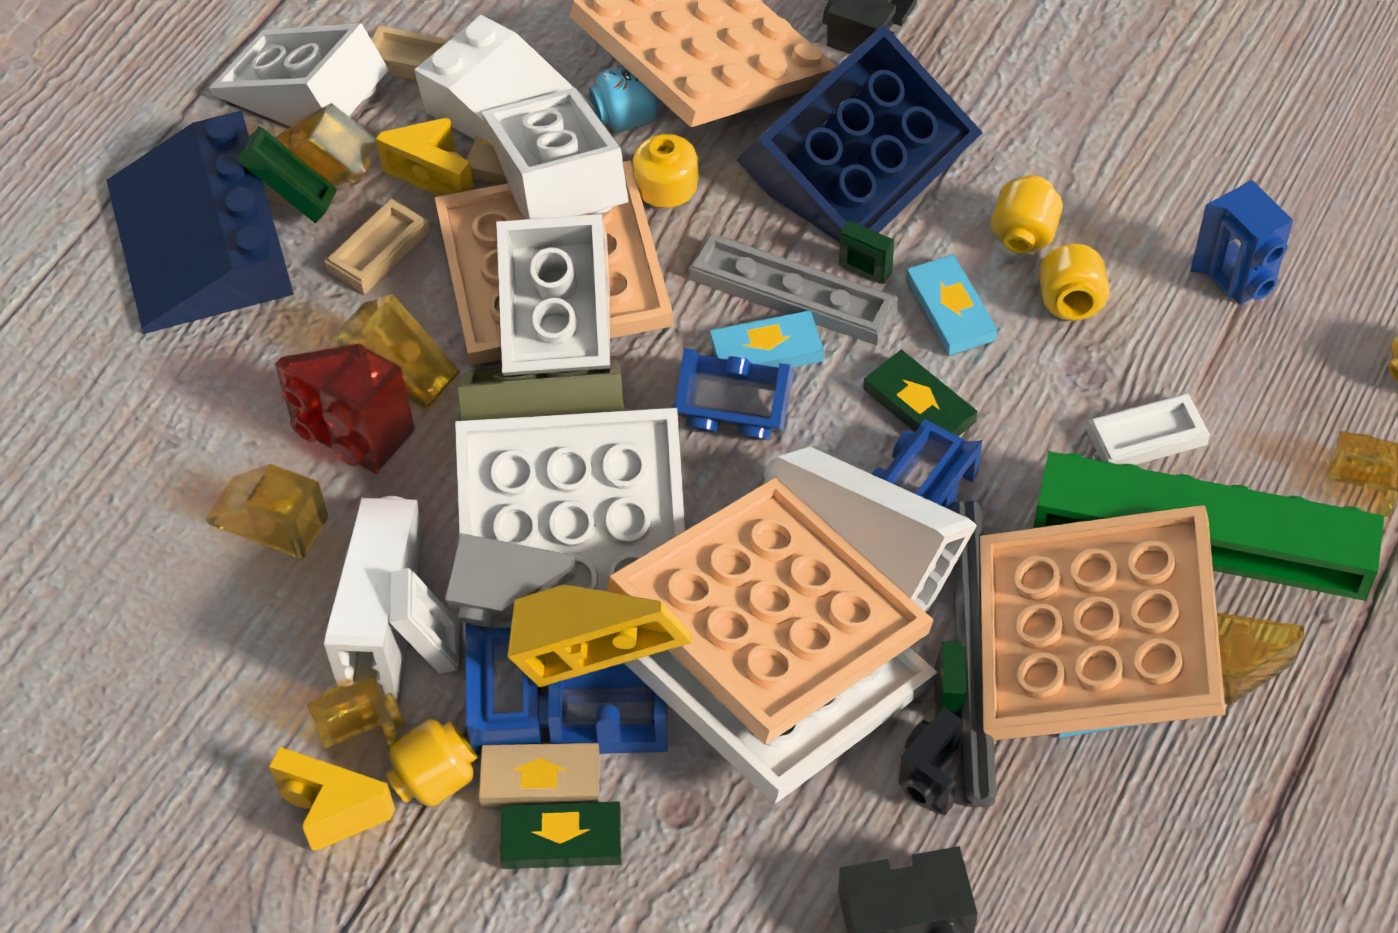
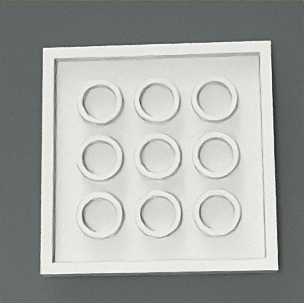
[455,408,685,644]
[624,647,938,805]

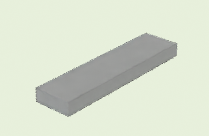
[689,233,898,345]

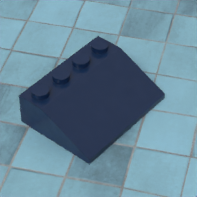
[737,24,983,243]
[106,110,294,334]

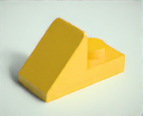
[376,118,474,196]
[269,747,395,851]

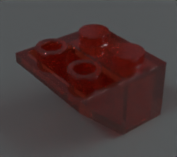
[274,344,415,474]

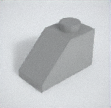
[445,533,576,627]

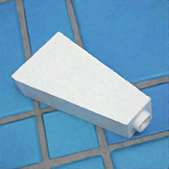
[763,447,977,612]
[324,496,423,703]

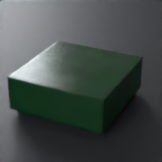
[839,220,894,284]
[934,641,966,717]

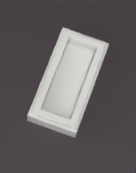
[1086,393,1210,465]
[389,568,459,674]

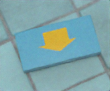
[906,254,998,356]
[710,310,824,368]

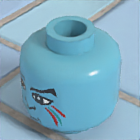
[589,65,662,132]

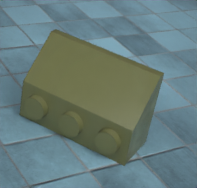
[458,358,624,421]

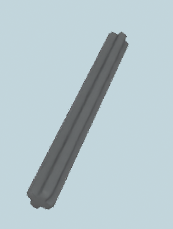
[951,500,997,808]

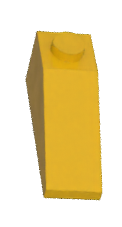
[507,584,692,687]

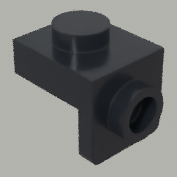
[898,707,963,815]

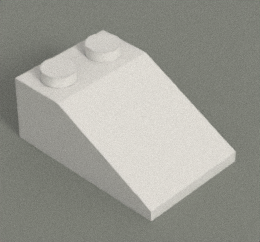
[414,15,595,145]
[209,23,389,133]
[481,88,628,219]
[496,214,610,376]

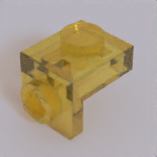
[1326,431,1398,518]
[307,676,404,751]

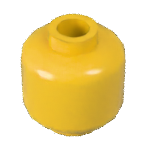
[632,134,698,208]
[990,175,1063,254]
[1039,243,1110,321]
[386,719,477,807]

